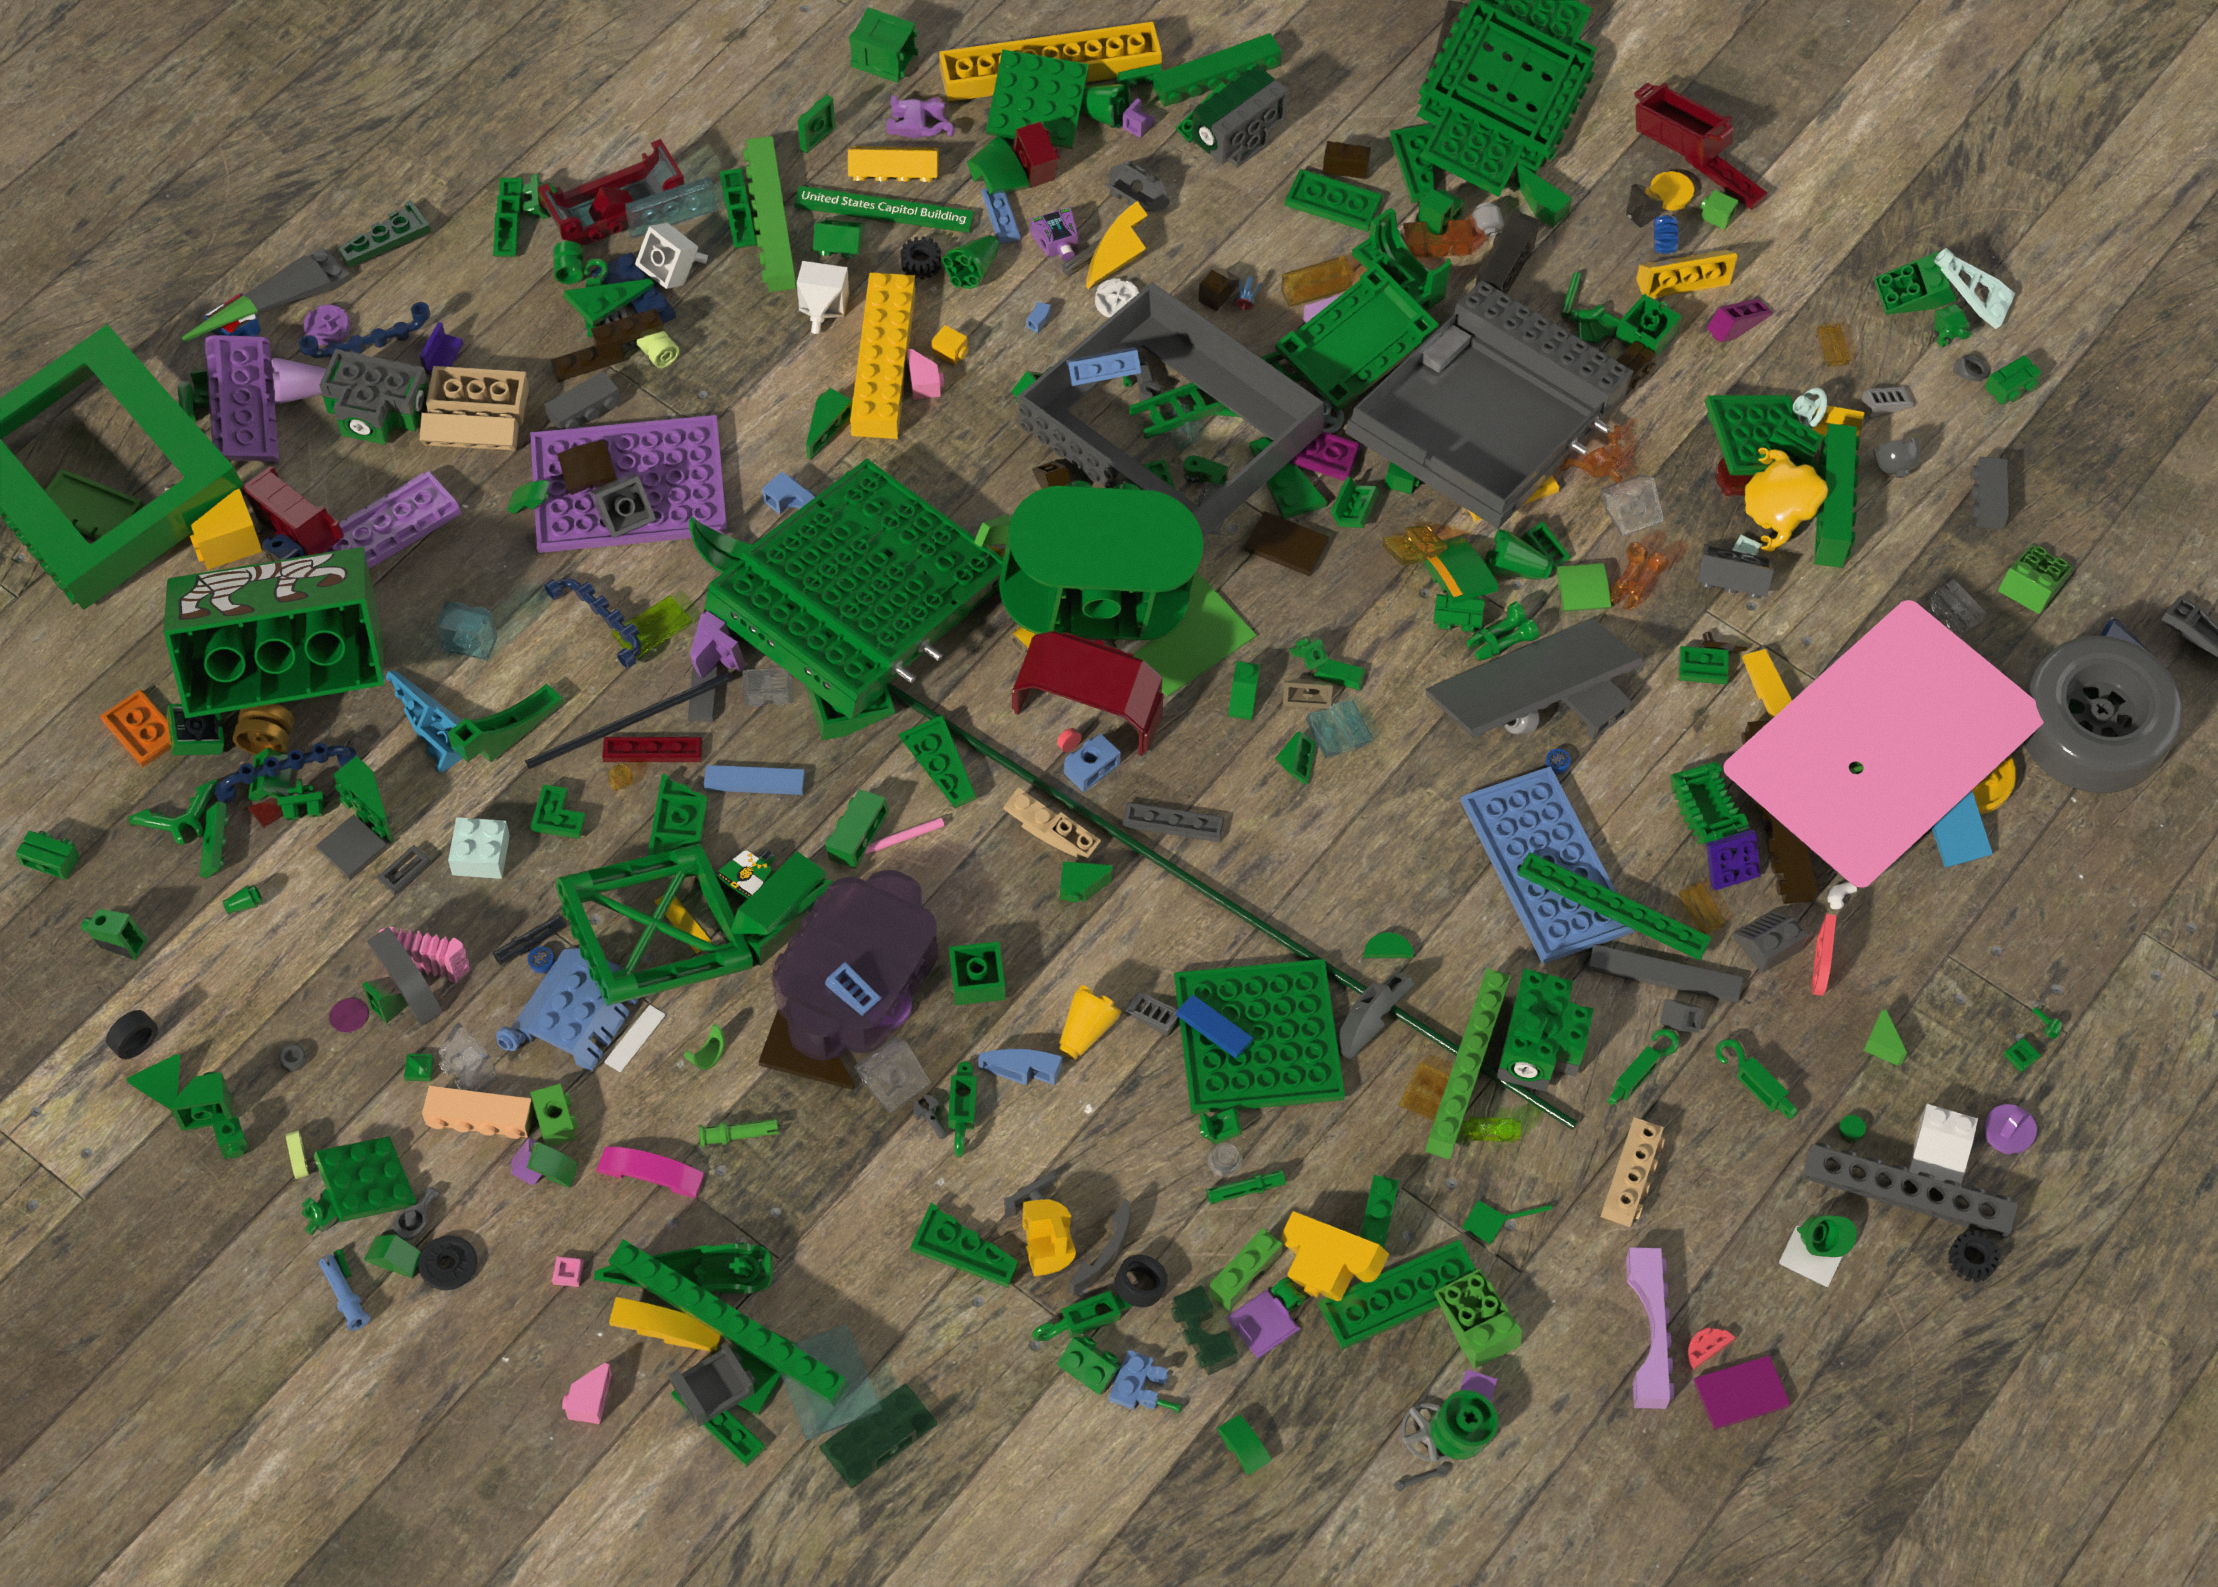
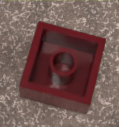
[1013,121,1060,188]

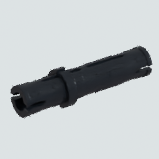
[492,914,566,966]

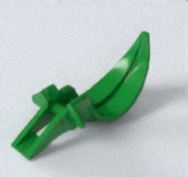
[689,517,752,573]

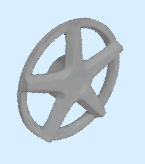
[1401,1403,1449,1462]

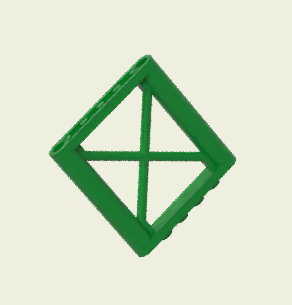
[556,844,753,1006]

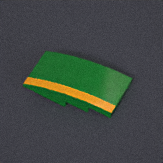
[1417,536,1498,604]

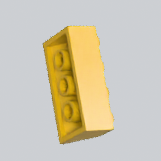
[848,146,939,182]
[1636,250,1737,298]

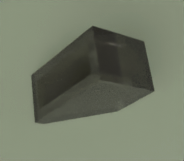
[1626,184,1663,228]

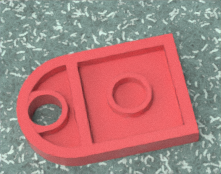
[1811,914,1836,996]

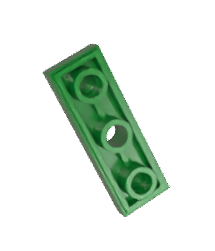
[199,801,228,879]

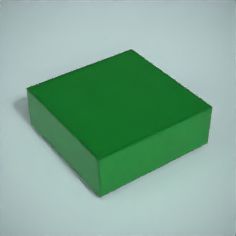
[2003,1037,2041,1073]

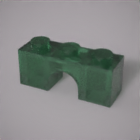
[1170,1285,1238,1376]

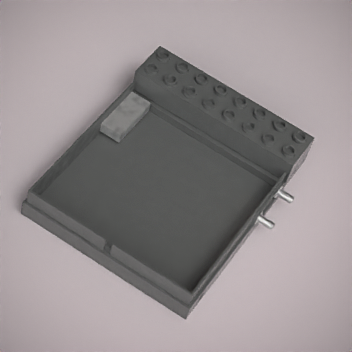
[1345,280,1633,529]

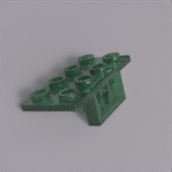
[819,1384,937,1488]

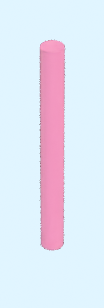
[864,817,944,855]

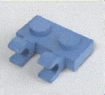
[1108,1350,1168,1410]

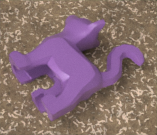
[886,96,955,139]

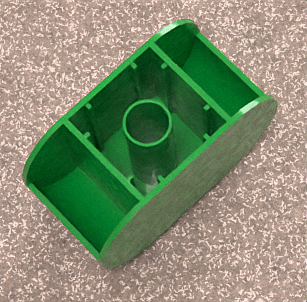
[999,481,1203,641]

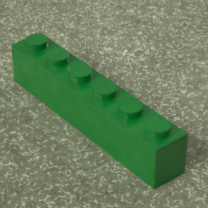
[1153,33,1282,107]

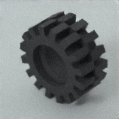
[900,236,941,280]
[1948,1230,2000,1282]

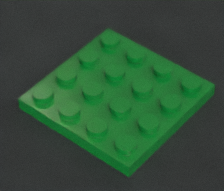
[986,49,1089,149]
[1704,395,1817,475]

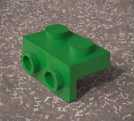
[1331,477,1379,528]
[1056,1335,1122,1395]

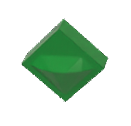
[404,1054,434,1081]

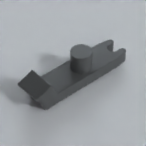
[1004,1172,1057,1217]

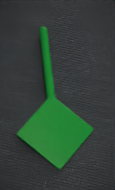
[1462,1200,1553,1244]

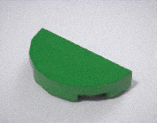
[1363,932,1414,958]

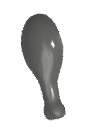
[394,1186,440,1241]

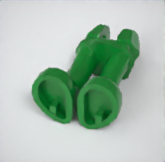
[1466,601,1540,661]

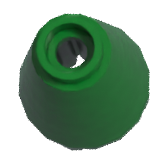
[942,235,1000,289]
[1485,528,1553,580]

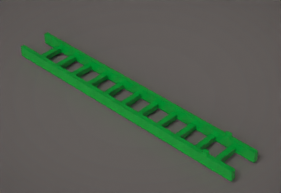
[1129,351,1306,440]

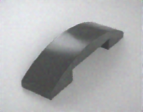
[367,927,442,1026]
[1069,1199,1130,1295]

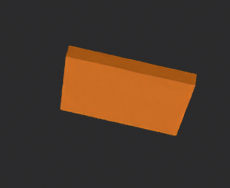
[100,689,171,768]

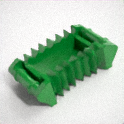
[1670,761,1749,845]

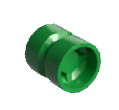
[553,241,583,284]

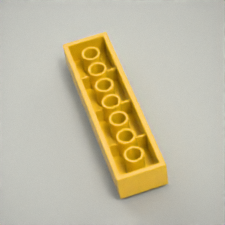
[850,272,916,439]

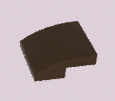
[557,440,617,495]

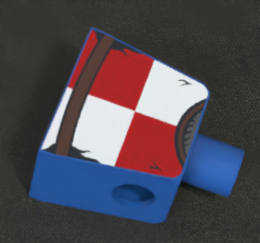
[205,293,261,337]

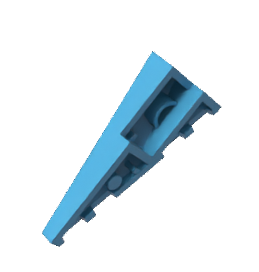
[386,670,463,773]

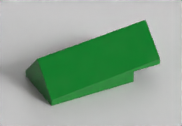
[743,878,834,966]

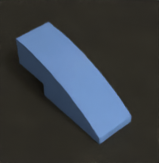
[978,1049,1062,1085]

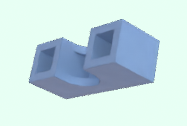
[762,471,815,515]

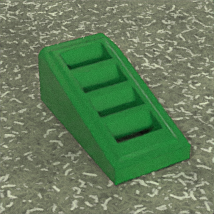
[1521,521,1572,571]

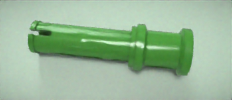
[698,1118,778,1148]

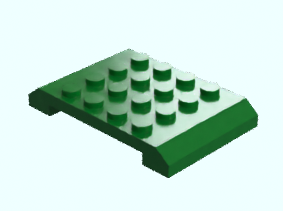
[1275,263,1439,411]

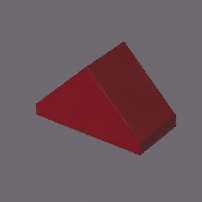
[588,187,636,223]

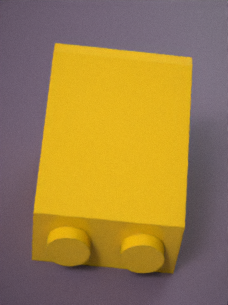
[190,489,262,570]

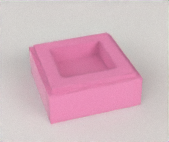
[552,1256,584,1287]

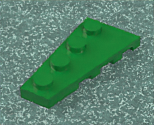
[898,715,977,809]

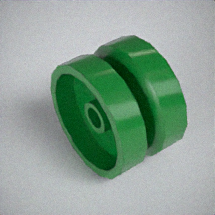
[1430,1390,1498,1460]

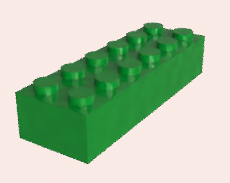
[1814,423,1860,568]

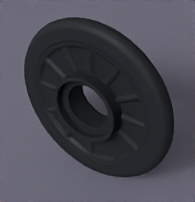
[419,1235,477,1290]

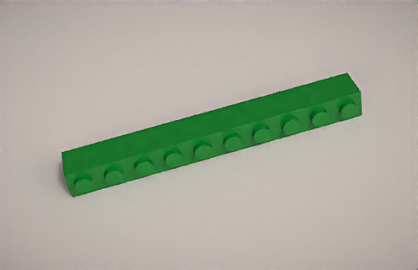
[608,1239,849,1407]

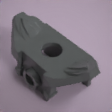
[1105,160,1170,210]

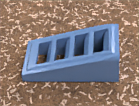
[825,962,881,1016]

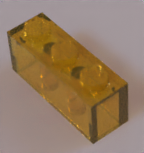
[1281,256,1354,307]

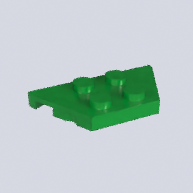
[647,774,708,856]

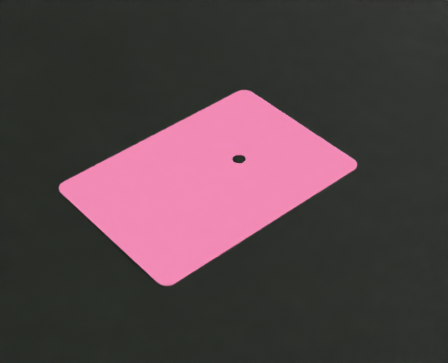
[1723,600,2044,888]

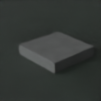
[316,814,388,880]

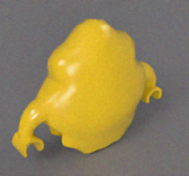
[1744,448,1829,552]

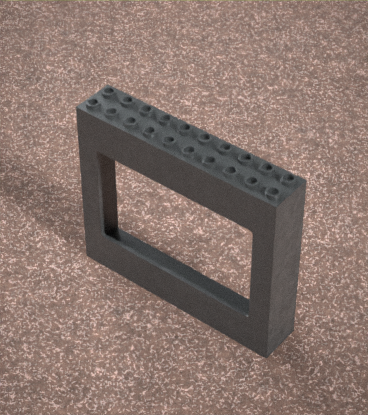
[1017,282,1323,538]

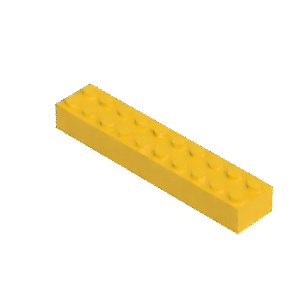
[939,22,1162,102]

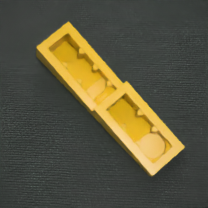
[1742,649,1792,720]

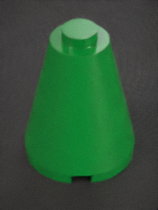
[1080,84,1131,128]

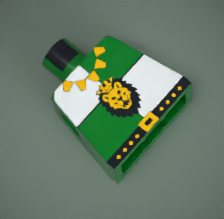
[715,849,775,904]

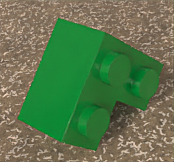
[1415,189,1464,243]

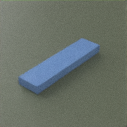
[704,765,805,795]

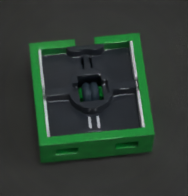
[167,704,224,755]

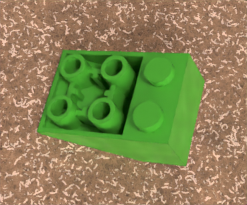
[1998,544,2073,614]
[1434,1269,1522,1369]

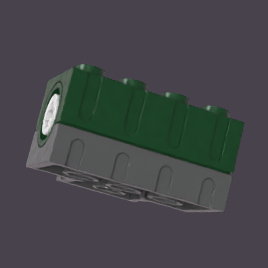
[1192,65,1288,168]

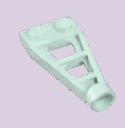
[1934,248,2015,329]

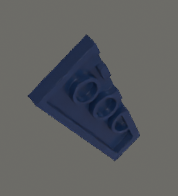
[591,252,676,324]

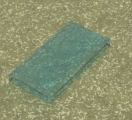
[625,176,716,239]

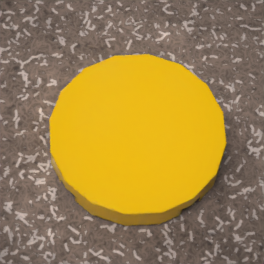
[1649,171,1694,211]

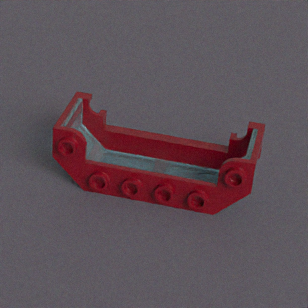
[538,139,685,245]

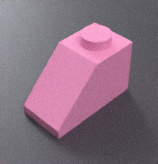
[907,349,944,400]
[562,1363,612,1424]

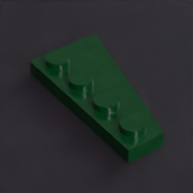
[338,200,431,268]

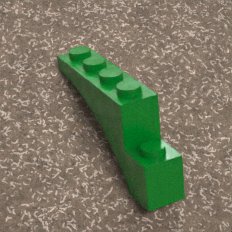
[448,683,564,762]

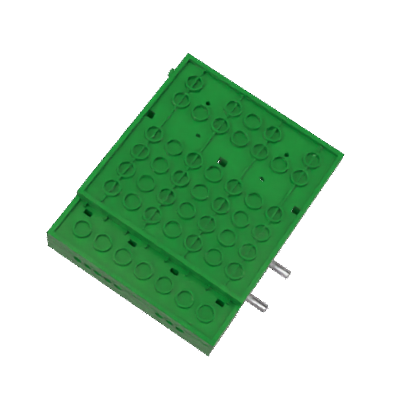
[704,458,1003,720]

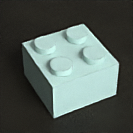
[448,817,510,879]

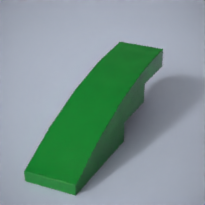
[719,168,756,249]
[493,178,523,257]

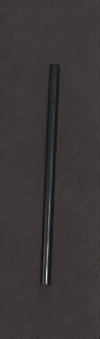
[525,672,731,769]

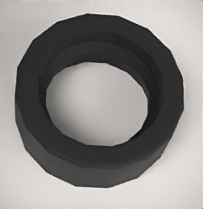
[106,1010,158,1060]
[1114,1254,1168,1308]

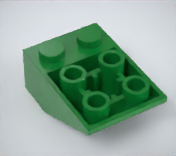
[1874,251,1957,315]
[333,756,394,843]

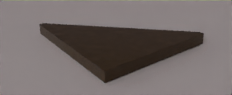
[759,978,855,1090]

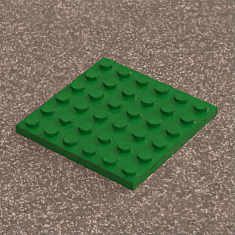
[1174,959,1345,1114]

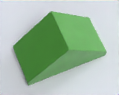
[1864,1009,1907,1066]

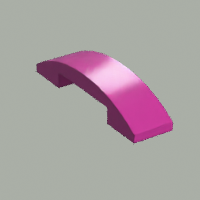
[596,1147,704,1198]

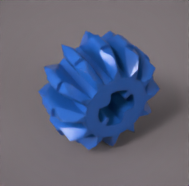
[1654,215,1678,254]

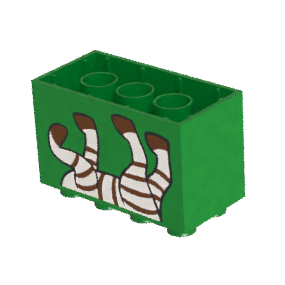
[163,547,384,718]

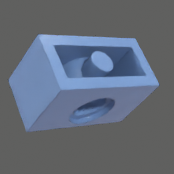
[1064,733,1120,793]

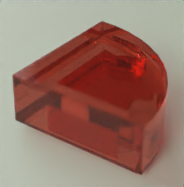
[248,803,284,828]

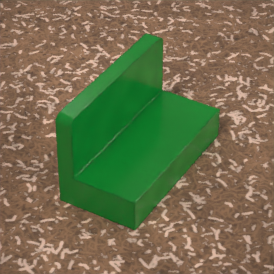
[248,747,292,802]

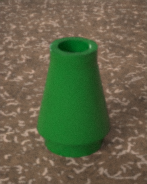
[222,884,263,914]

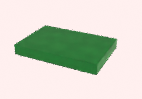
[736,1329,799,1416]

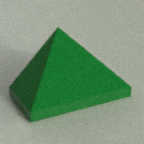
[1275,731,1316,785]

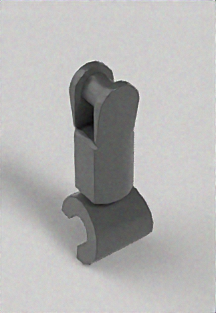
[1136,353,1161,402]

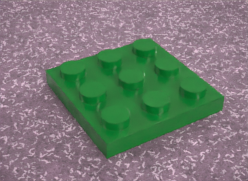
[314,1136,416,1223]

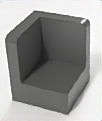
[1660,999,1704,1033]

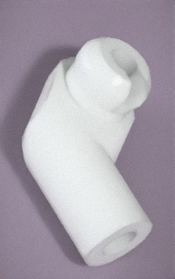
[1827,881,1857,910]

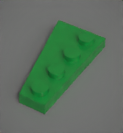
[1389,124,1433,203]
[1249,437,1327,519]
[910,1202,1018,1288]

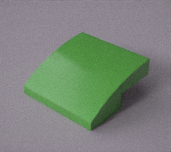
[1556,563,1611,612]

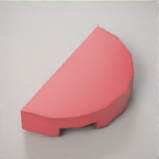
[1687,1327,1736,1370]

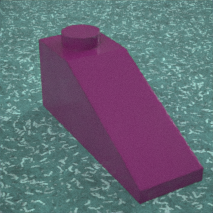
[1706,298,1773,342]

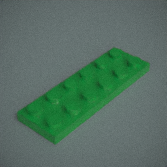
[1318,1240,1476,1351]

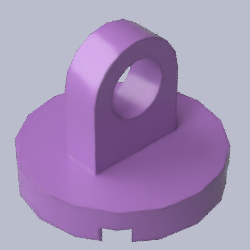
[1983,1104,2037,1154]

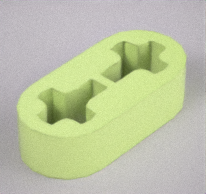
[285,1130,309,1179]

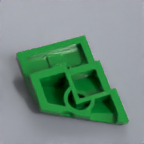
[967,136,1030,195]

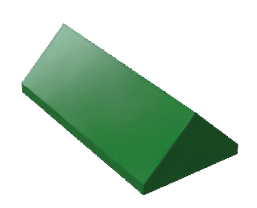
[731,851,827,934]

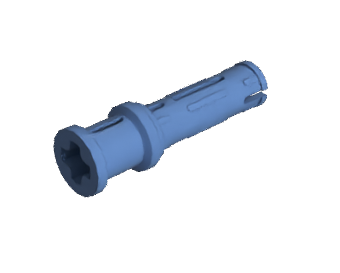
[319,1255,370,1331]

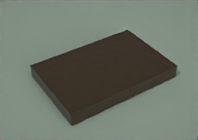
[1245,511,1329,577]

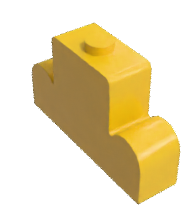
[1282,1211,1389,1301]

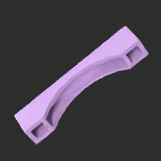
[1626,1247,1674,1409]

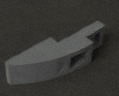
[1337,973,1415,1059]

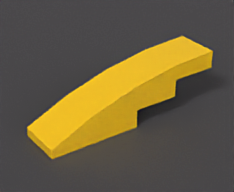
[609,1297,721,1353]

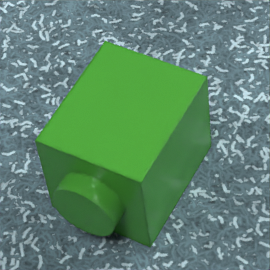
[1700,190,1738,229]

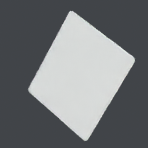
[1779,1225,1842,1287]

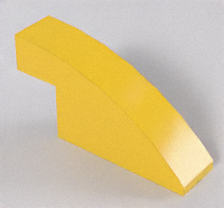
[1086,201,1148,290]

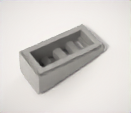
[1861,387,1913,418]

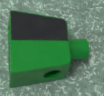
[81,909,147,960]

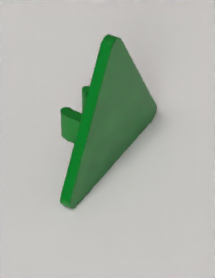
[127,1054,181,1110]

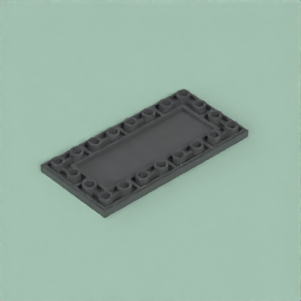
[1425,618,1643,737]

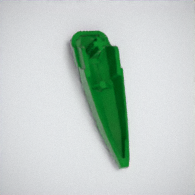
[594,1242,773,1294]

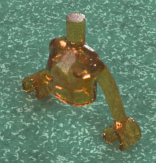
[1558,425,1623,483]

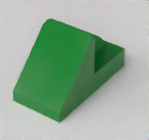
[190,367,209,409]

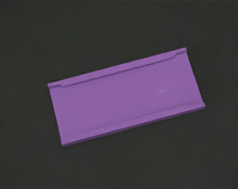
[205,335,279,464]
[324,470,462,569]

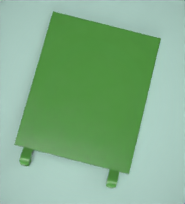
[1133,571,1257,697]

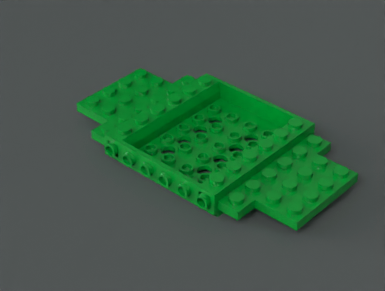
[1416,0,1597,197]

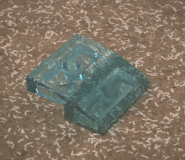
[1306,700,1373,758]

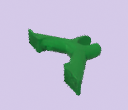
[127,779,218,845]

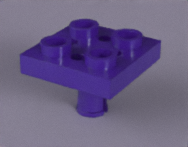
[1706,829,1761,891]

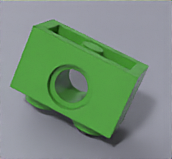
[530,1083,579,1147]

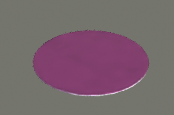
[329,998,368,1033]

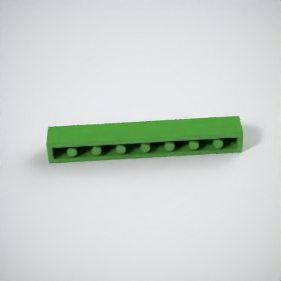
[743,136,796,292]
[1425,968,1511,1160]

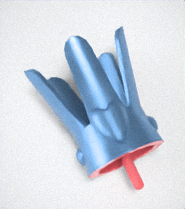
[1236,276,1262,310]

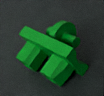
[522,173,556,219]
[277,779,326,821]

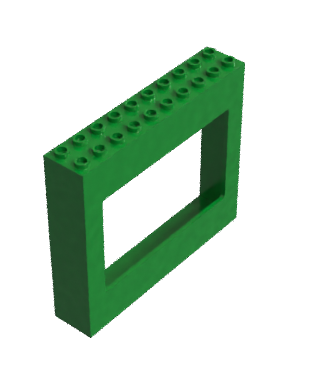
[0,324,245,611]

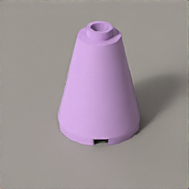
[271,358,327,404]

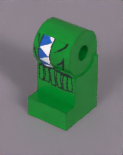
[1184,455,1228,494]

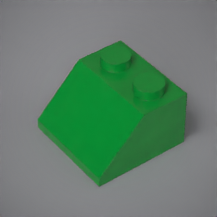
[813,219,866,258]
[170,1072,233,1131]

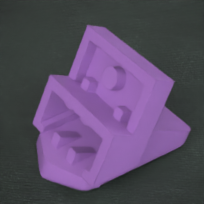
[690,611,746,678]

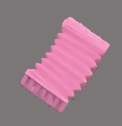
[378,927,470,983]

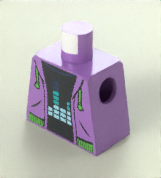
[1030,207,1078,261]

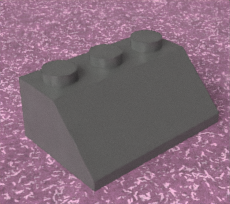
[1697,544,1774,598]

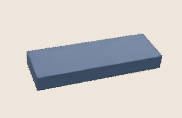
[981,188,1020,244]

